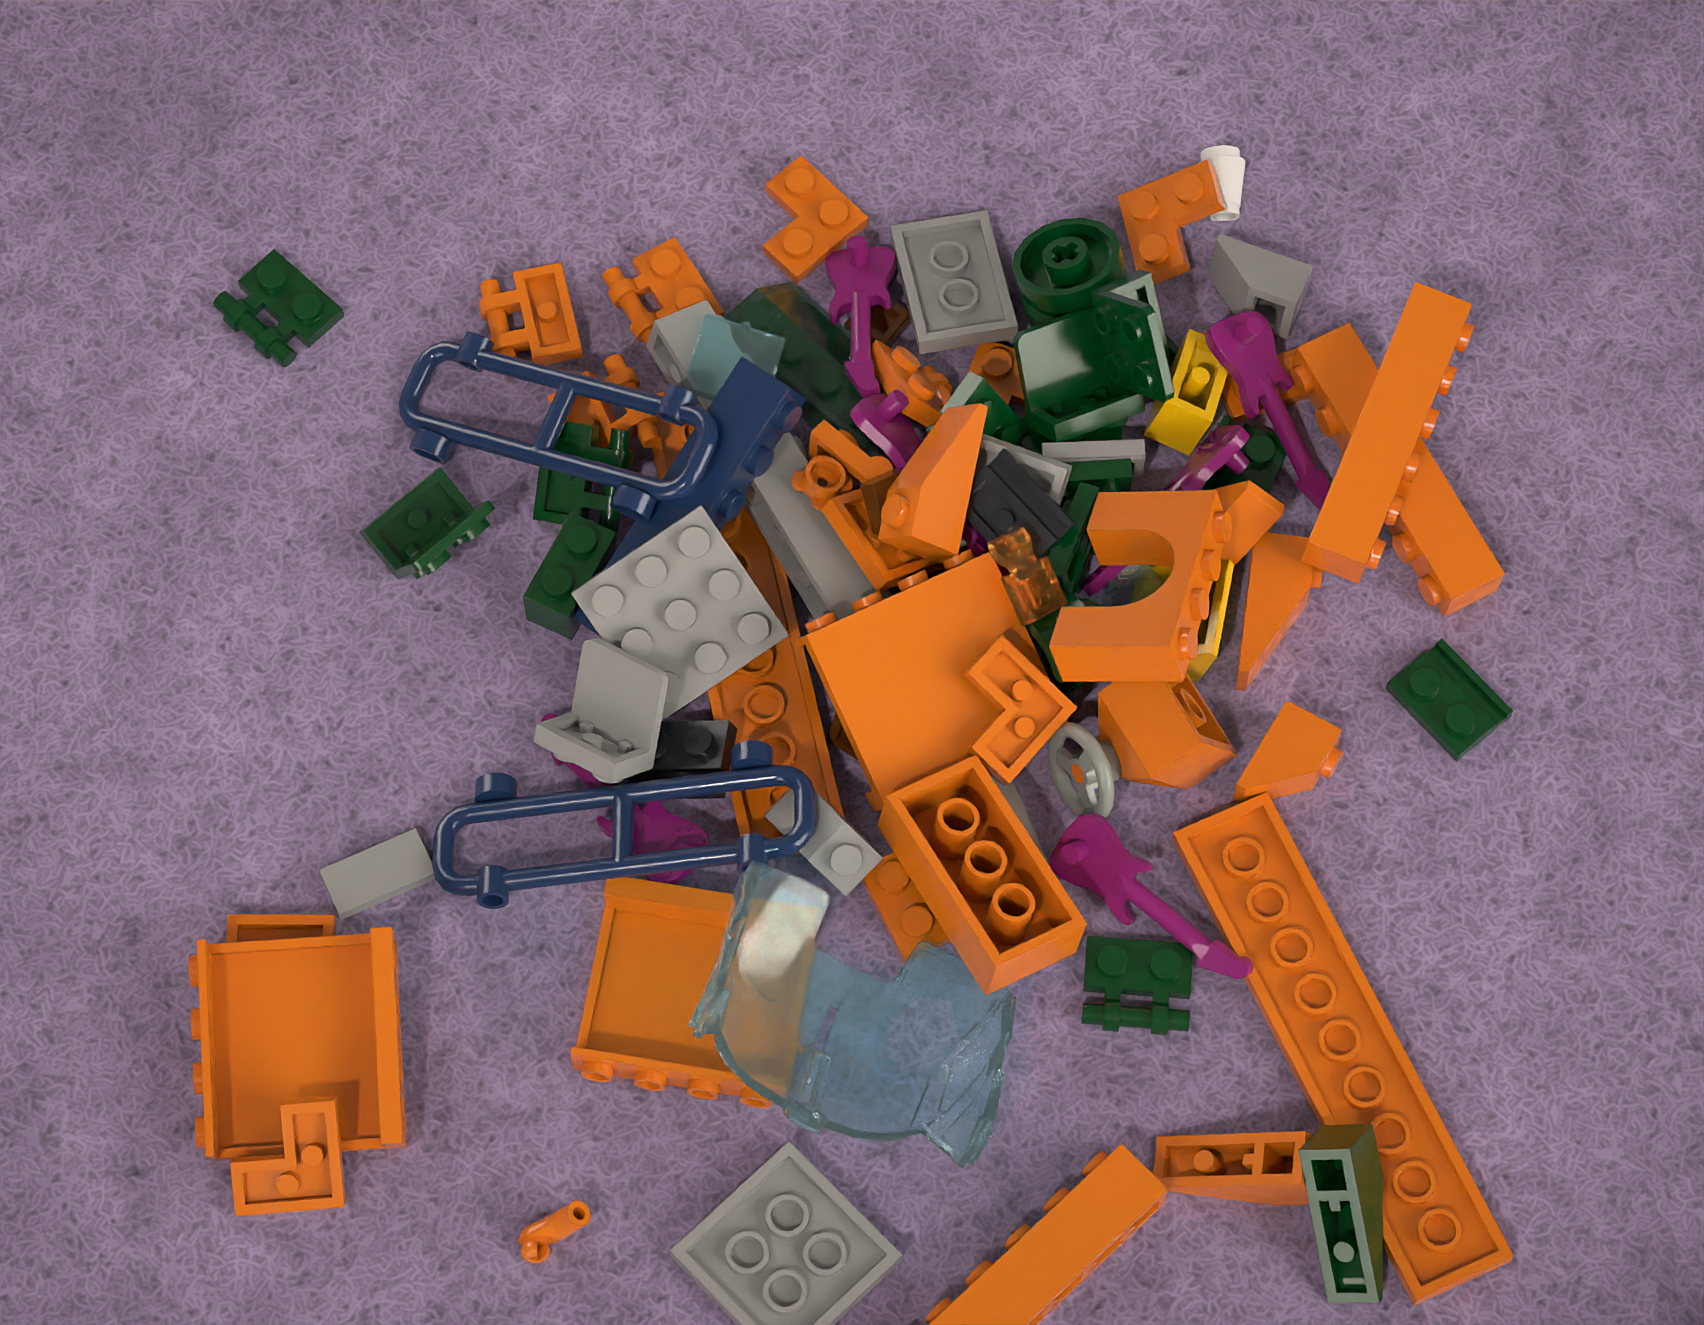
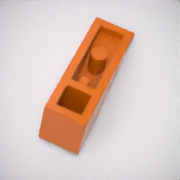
[878,403,988,559]
[1235,532,1323,691]
[1153,1131,1312,1206]

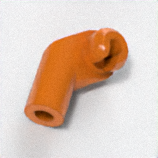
[518,1200,591,1263]

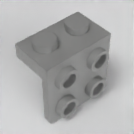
[534,637,668,783]

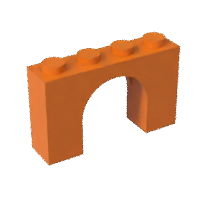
[1049,490,1232,682]

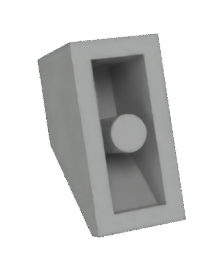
[764,788,883,896]

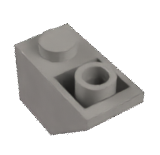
[1208,234,1314,339]

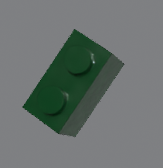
[523,512,618,640]

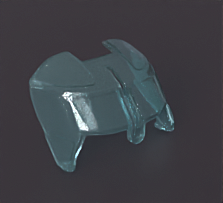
[688,860,1016,1169]

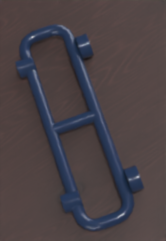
[399,331,718,522]
[432,740,816,909]

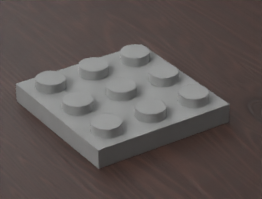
[571,505,789,721]
[670,1141,903,1325]

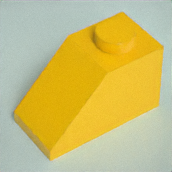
[1144,329,1228,456]

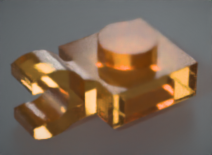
[987,527,1068,626]

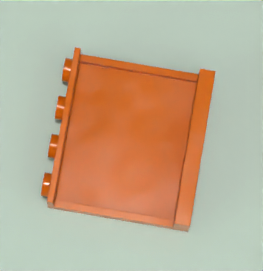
[794,549,1069,813]
[570,877,817,1109]
[188,927,407,1161]

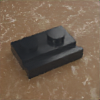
[966,448,1077,576]
[628,720,737,799]

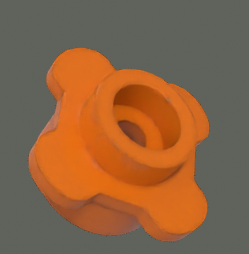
[791,455,853,511]

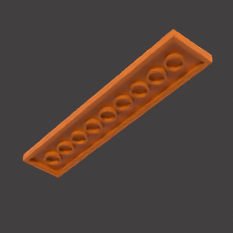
[651,392,844,856]
[1172,792,1514,1306]

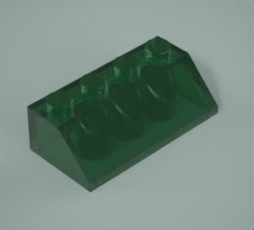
[723,281,919,457]

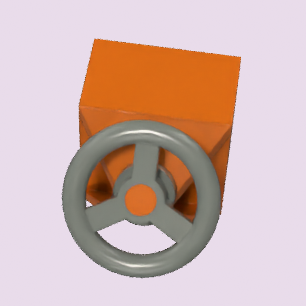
[1048,672,1238,818]

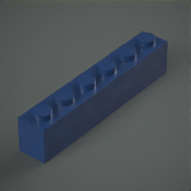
[573,356,807,636]

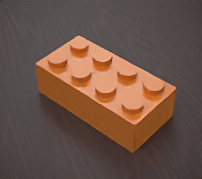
[877,755,1087,996]

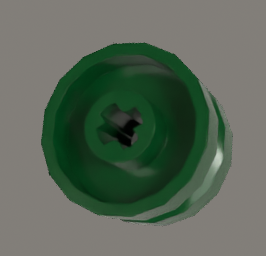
[1012,218,1128,327]

